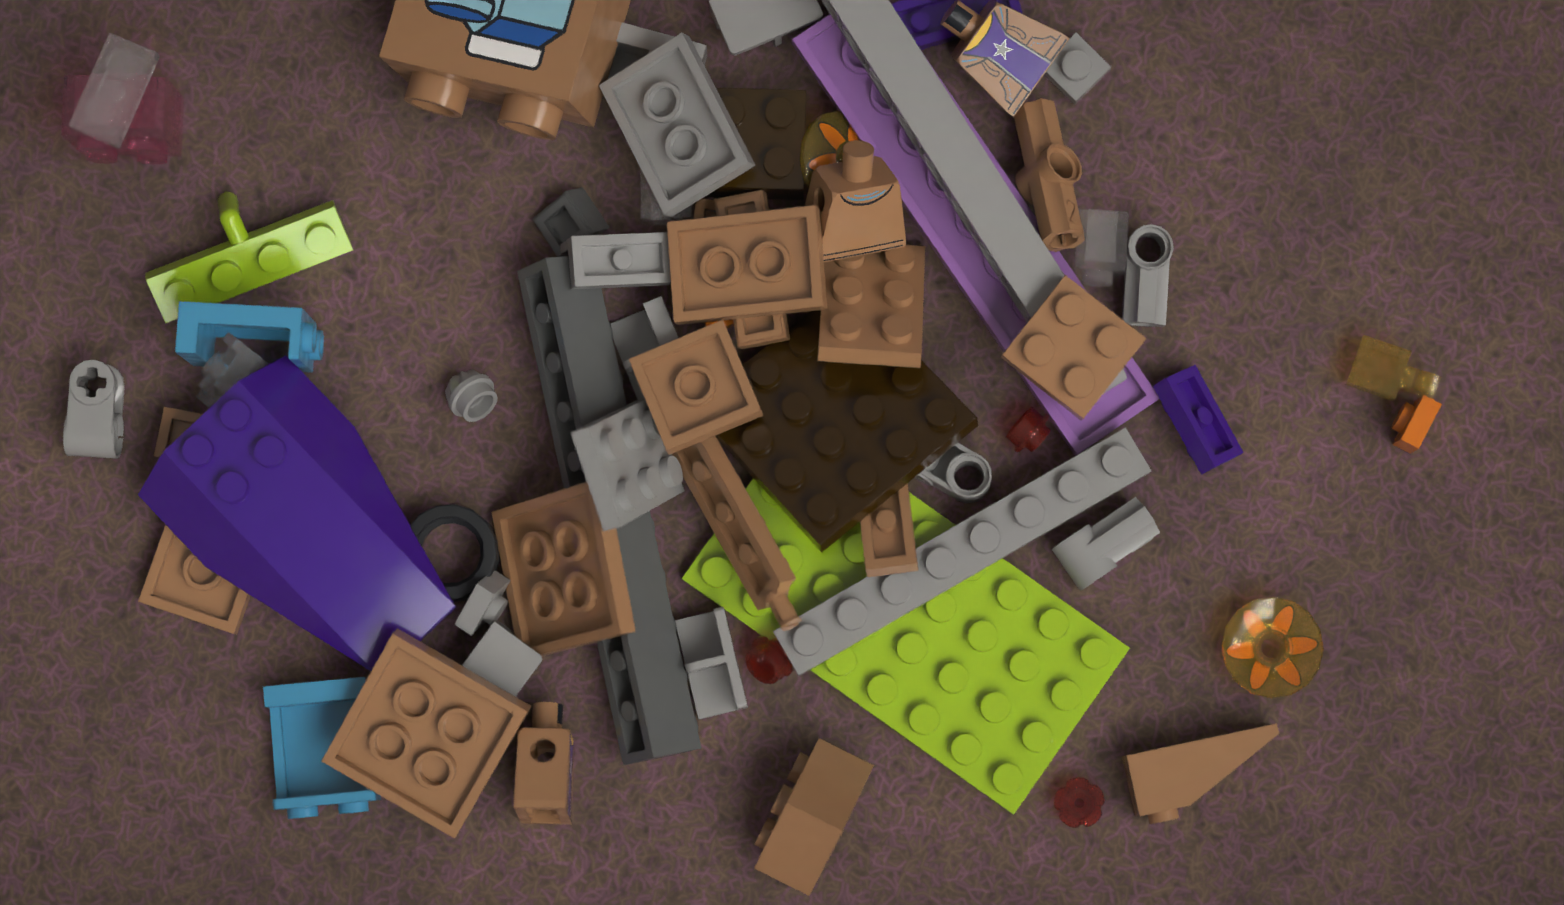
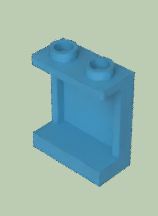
[175,301,324,373]
[263,677,381,819]

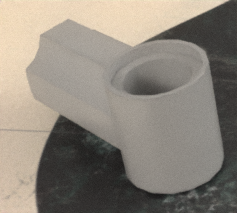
[1122,224,1174,327]
[1052,497,1160,591]

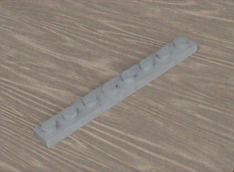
[773,427,1151,676]

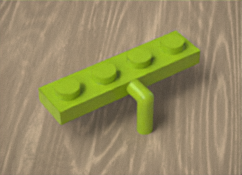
[145,192,353,323]

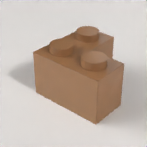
[754,738,874,896]

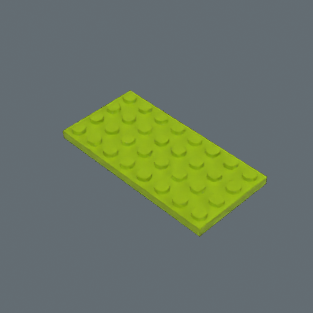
[682,478,1130,815]

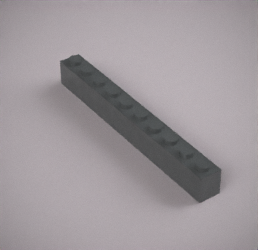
[517,256,701,766]

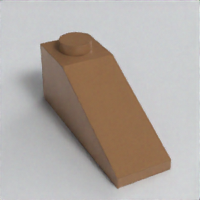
[1122,724,1279,824]

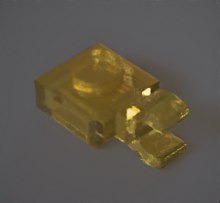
[1345,335,1441,401]

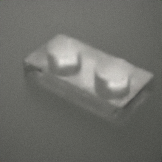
[68,32,160,149]

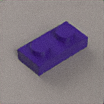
[1153,365,1244,475]

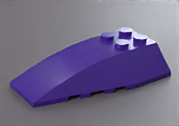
[138,355,456,671]

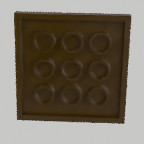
[716,310,979,552]

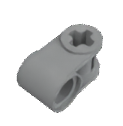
[63,360,125,458]
[915,443,992,503]

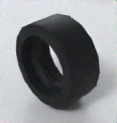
[410,504,500,602]

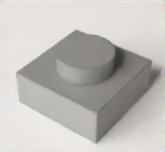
[1044,33,1111,105]
[454,570,511,635]

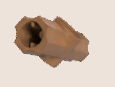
[1014,98,1085,252]

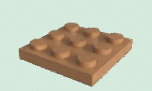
[492,482,636,656]
[322,628,531,839]

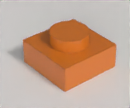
[1391,395,1442,454]

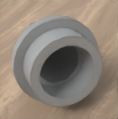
[445,369,498,422]

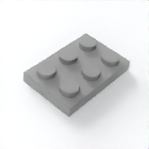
[599,33,755,217]
[571,398,684,531]

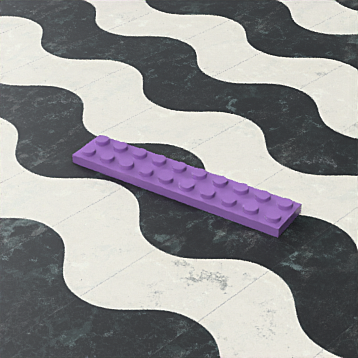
[792,14,1159,456]

